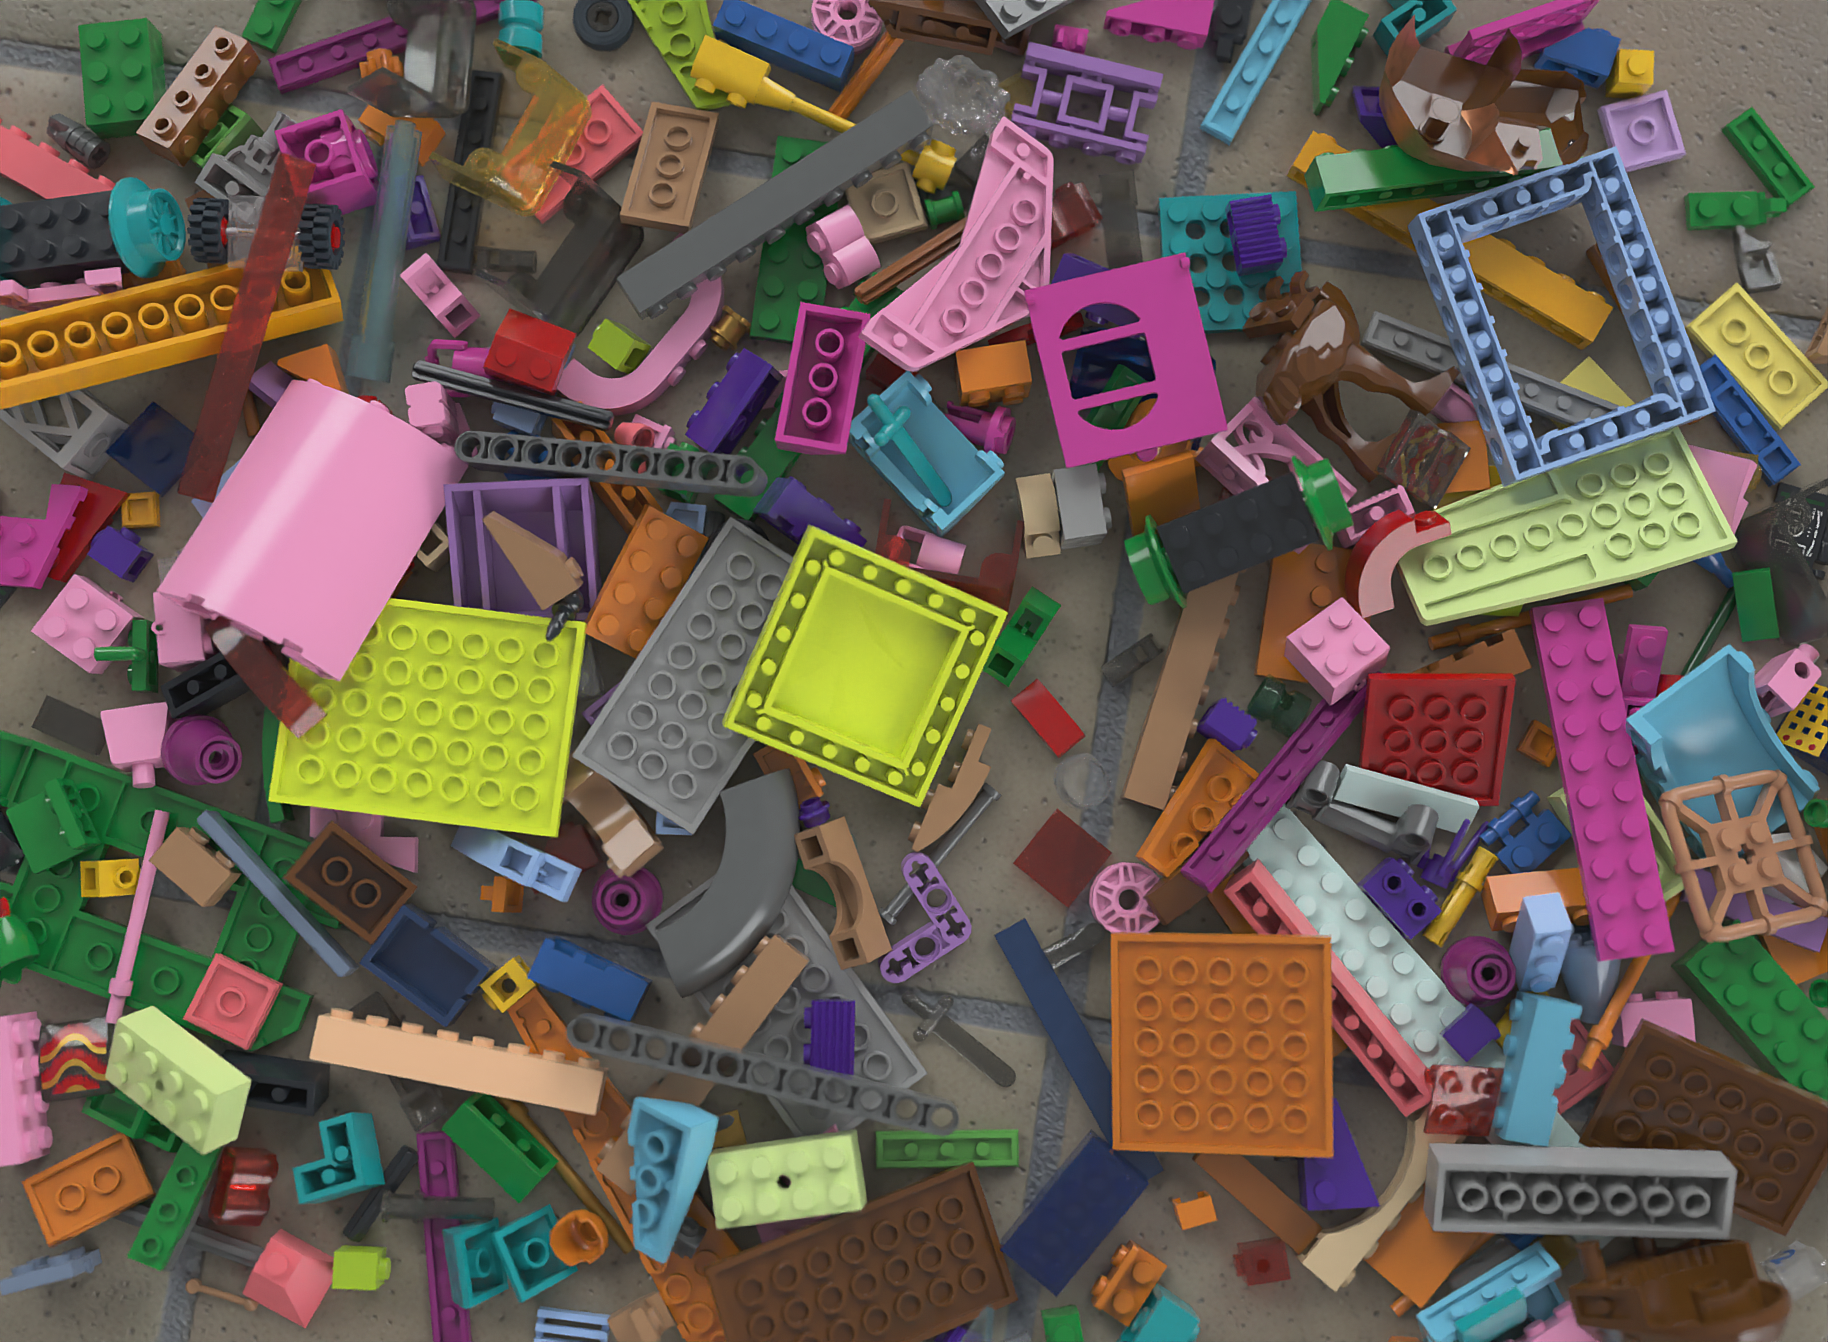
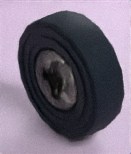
[573,0,635,51]

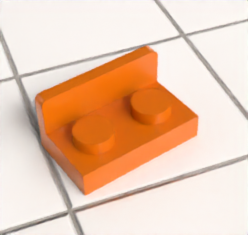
[1090,1239,1167,1327]

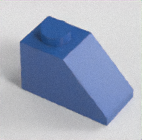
[1533,28,1621,89]

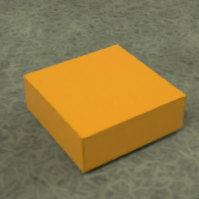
[121,492,160,529]

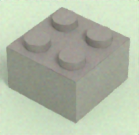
[1051,464,1112,550]

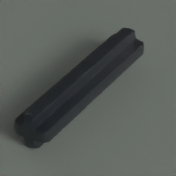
[343,1145,418,1243]

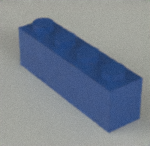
[713,0,854,92]

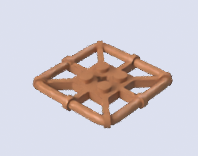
[1658,769,1828,943]

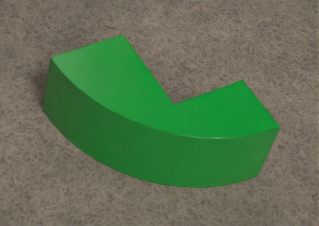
[982,586,1061,687]

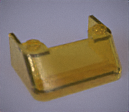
[429,38,592,217]

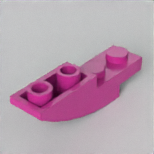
[1616,624,1668,768]

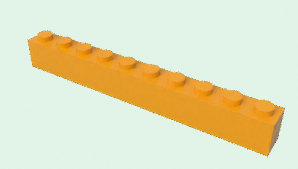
[1287,131,1613,350]

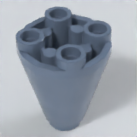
[1560,924,1621,1023]

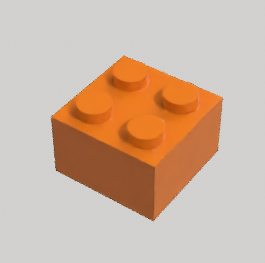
[954,340,1032,410]

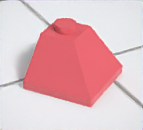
[242,1229,334,1328]

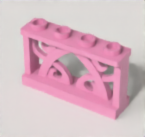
[1195,397,1357,554]

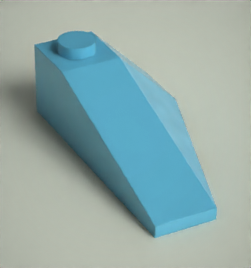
[628,1097,719,1263]

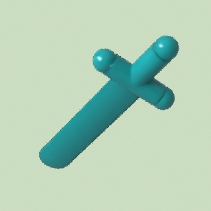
[867,394,952,507]

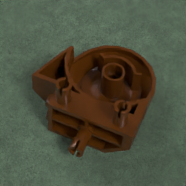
[1567,1236,1793,1342]

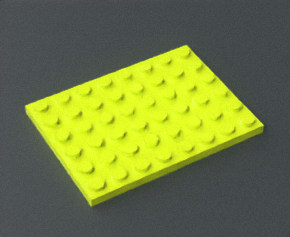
[268,598,587,837]

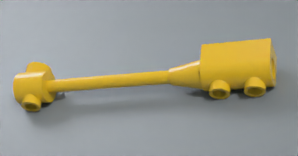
[690,35,957,194]

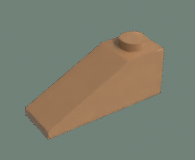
[482,511,584,611]

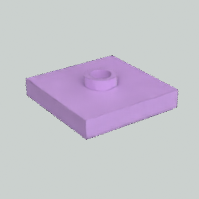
[1597,90,1686,172]

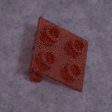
[1423,1064,1504,1136]

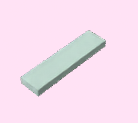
[1333,764,1480,833]

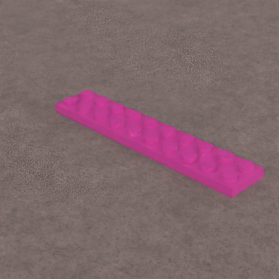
[1529,598,1674,962]

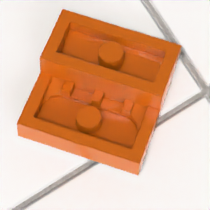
[1411,420,1491,495]

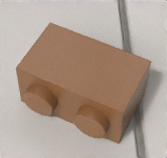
[148,827,242,907]

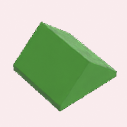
[189,104,265,169]

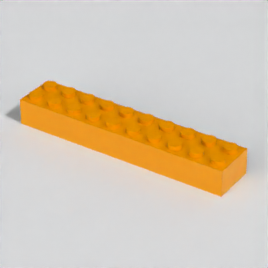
[0,246,344,410]

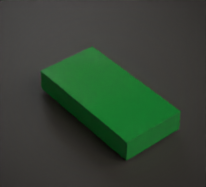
[1732,567,1780,642]

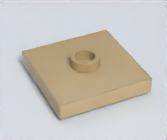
[845,162,928,245]

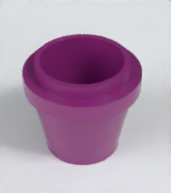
[161,714,242,785]
[592,867,664,935]
[1441,936,1516,1008]

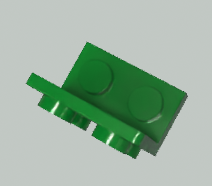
[6,778,102,874]

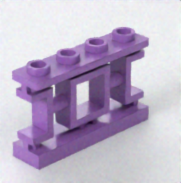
[1011,42,1163,165]

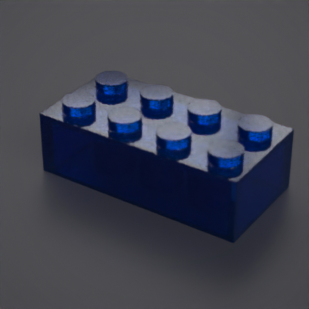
[1000,1130,1149,1297]

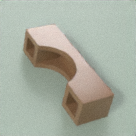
[795,816,892,970]

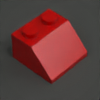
[483,308,577,396]

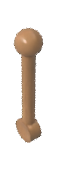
[185,1278,258,1311]

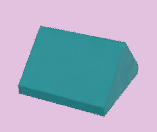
[490,1204,578,1303]
[442,1217,509,1309]

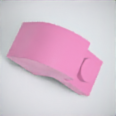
[400,253,481,338]

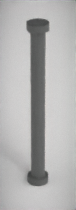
[878,782,1001,926]

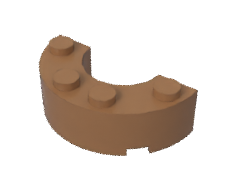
[563,748,664,878]

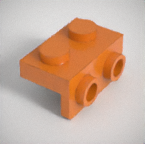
[753,745,827,809]

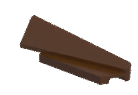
[868,0,1032,56]

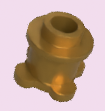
[709,305,752,352]

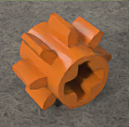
[359,49,405,91]

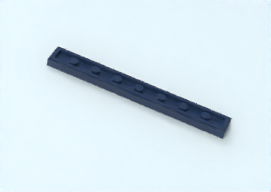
[994,918,1164,1188]

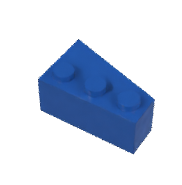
[526,935,653,1022]

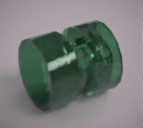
[1245,674,1312,738]

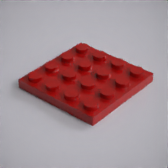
[1358,673,1516,806]

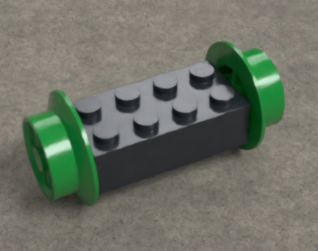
[1124,455,1354,608]

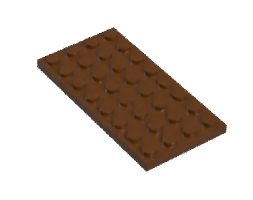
[703,1161,1018,1342]

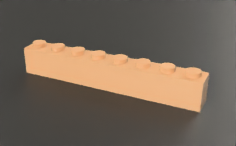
[309,1008,608,1115]

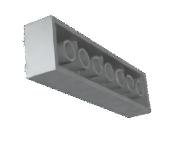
[1423,1143,1737,1239]

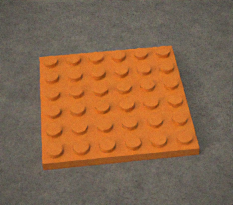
[1111,932,1333,1158]

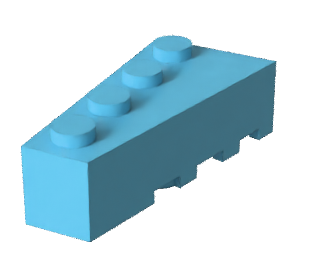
[1491,991,1582,1147]

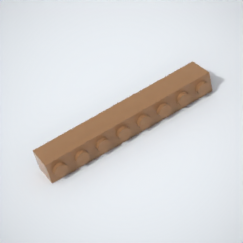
[1120,569,1246,811]
[596,933,810,1196]

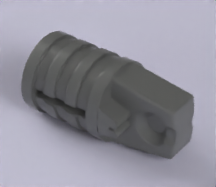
[47,113,111,169]

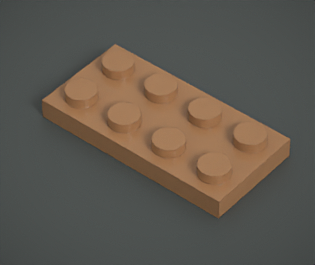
[620,101,720,234]

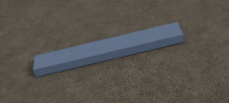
[197,810,360,977]

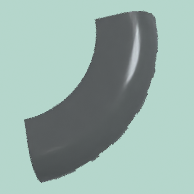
[655,768,800,998]

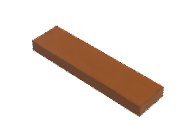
[1192,1153,1323,1255]

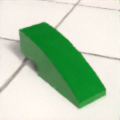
[81,1079,183,1153]

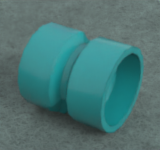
[497,0,544,62]

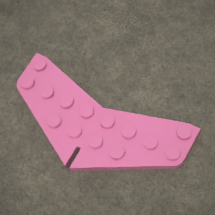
[858,116,1054,371]

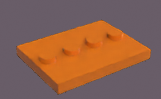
[1254,543,1371,685]

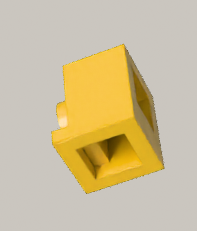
[480,955,539,1013]

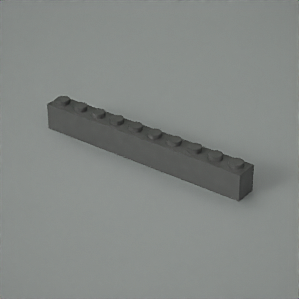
[616,90,934,320]

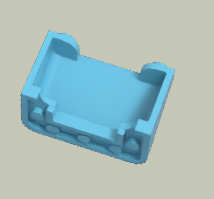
[848,371,1005,537]

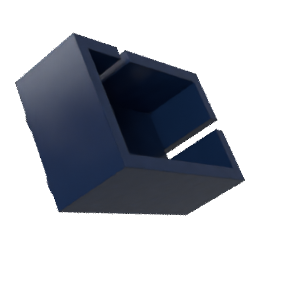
[359,903,497,1028]

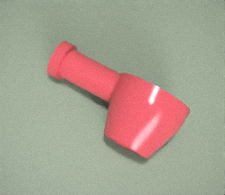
[614,422,655,474]

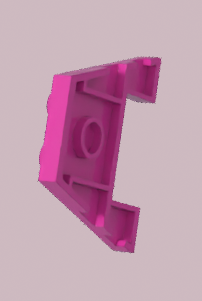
[0,484,88,590]

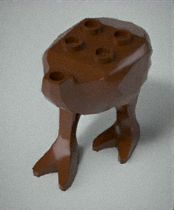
[1255,281,1460,483]

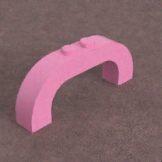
[556,233,724,416]

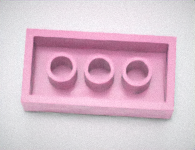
[0,1011,53,1166]

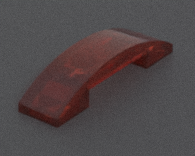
[204,615,328,738]

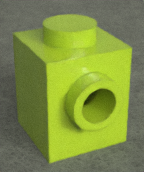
[587,318,652,374]
[332,1245,391,1291]

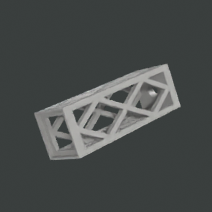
[0,388,135,481]

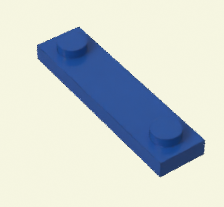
[1699,354,1801,487]

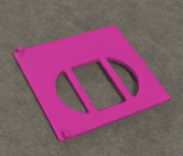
[1024,252,1228,469]

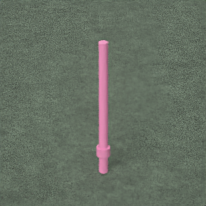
[105,810,170,1024]

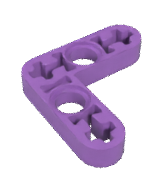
[878,852,972,983]

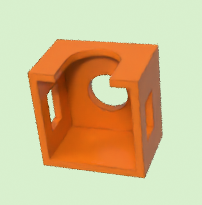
[1171,1190,1217,1230]

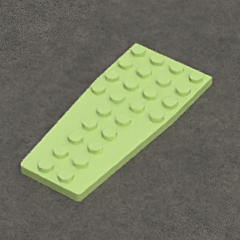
[1396,427,1738,626]

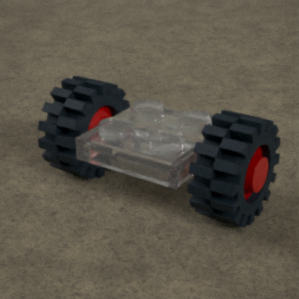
[187,195,345,272]

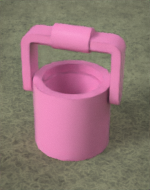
[887,526,966,587]

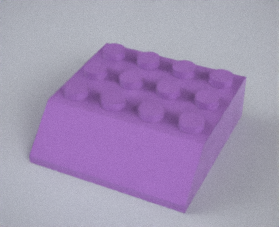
[443,477,602,621]

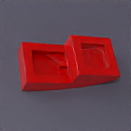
[1010,679,1086,759]

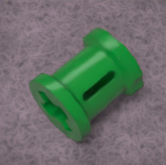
[924,191,965,230]

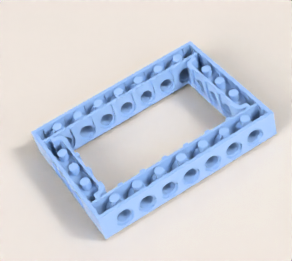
[1407,146,1716,487]

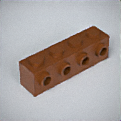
[136,26,261,167]

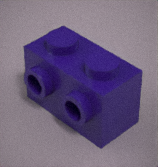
[1356,857,1442,940]

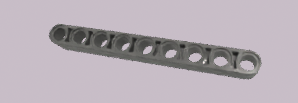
[455,431,768,497]

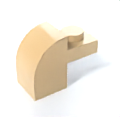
[1015,473,1061,559]

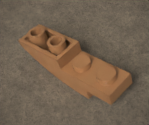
[908,723,991,852]

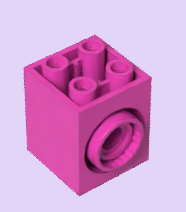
[274,109,384,215]

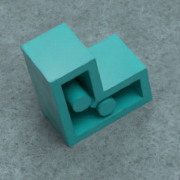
[1372,0,1457,57]
[293,1112,385,1204]

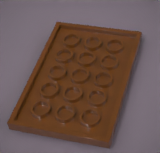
[1579,1018,1828,1237]

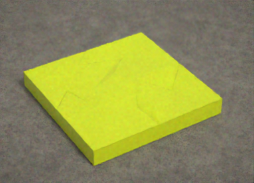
[722,524,1008,808]

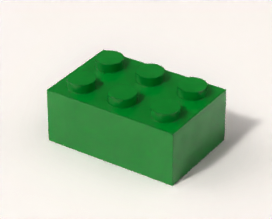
[78,18,166,139]

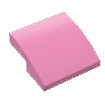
[1688,444,1757,534]

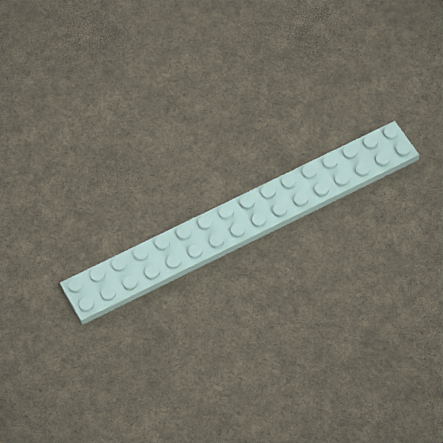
[1220,792,1615,1250]

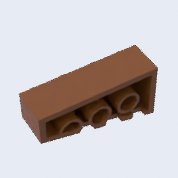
[1410,628,1532,675]

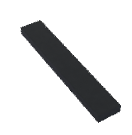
[437,69,505,275]

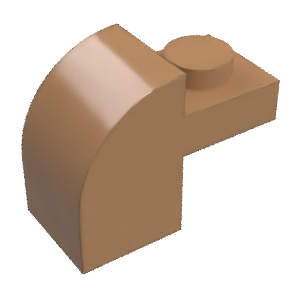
[607,1291,676,1342]

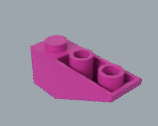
[1103,0,1214,50]

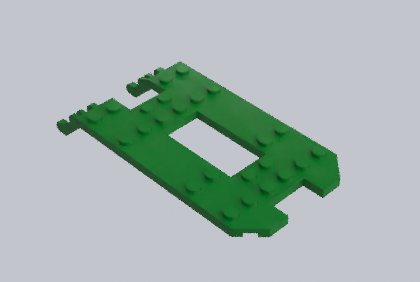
[0,729,342,1052]

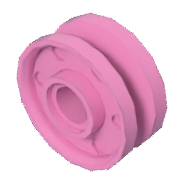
[811,0,883,55]
[1089,862,1160,933]

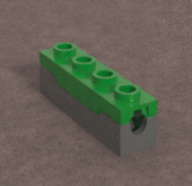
[127,1140,235,1271]

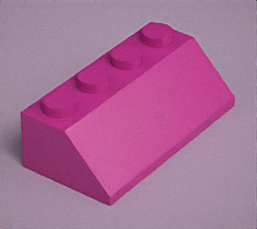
[775,302,871,455]

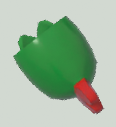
[0,897,40,988]

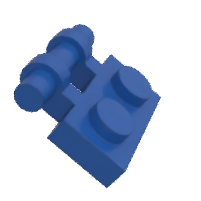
[1479,790,1572,874]

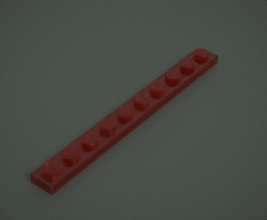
[177,151,316,503]

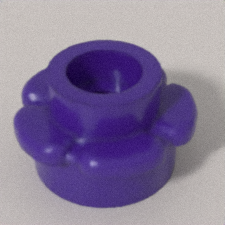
[798,797,831,828]

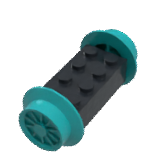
[0,177,186,289]

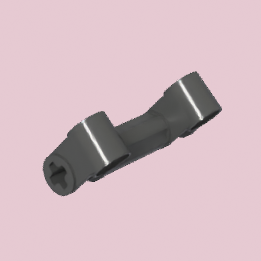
[1285,760,1439,865]

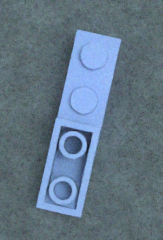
[451,825,582,902]

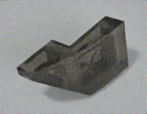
[1732,226,1783,295]

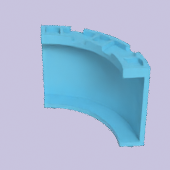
[1626,644,1820,871]

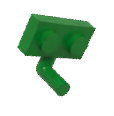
[94,620,159,693]

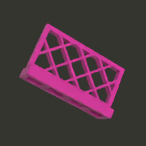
[1444,0,1599,65]

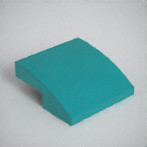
[1453,1286,1527,1342]

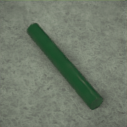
[1680,586,1737,676]

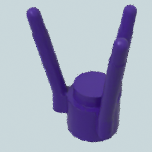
[1417,819,1489,889]

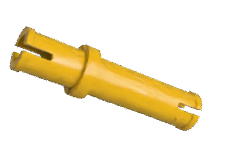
[1422,846,1499,948]

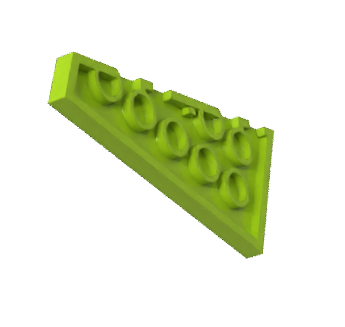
[627,0,731,111]

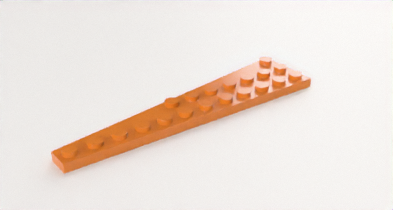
[507,987,743,1342]

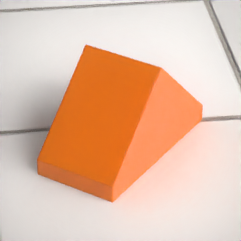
[276,344,349,394]

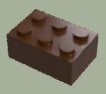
[282,820,418,945]

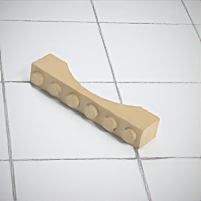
[1295,1094,1471,1292]

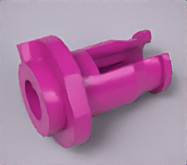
[943,401,1016,456]

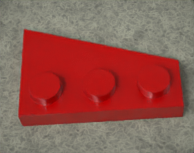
[47,472,130,583]

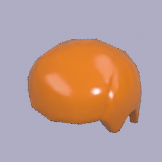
[549,1209,609,1267]

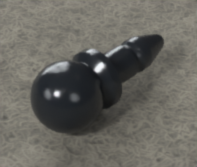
[546,589,584,642]

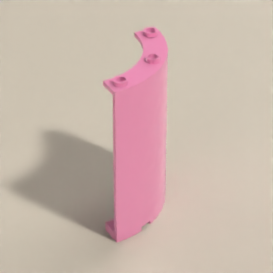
[157,379,468,681]

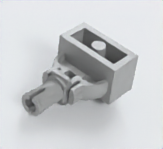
[194,111,297,227]

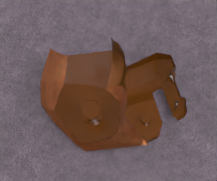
[1379,14,1589,174]

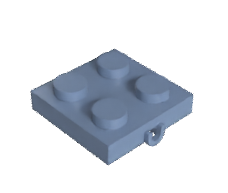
[0,1246,102,1295]

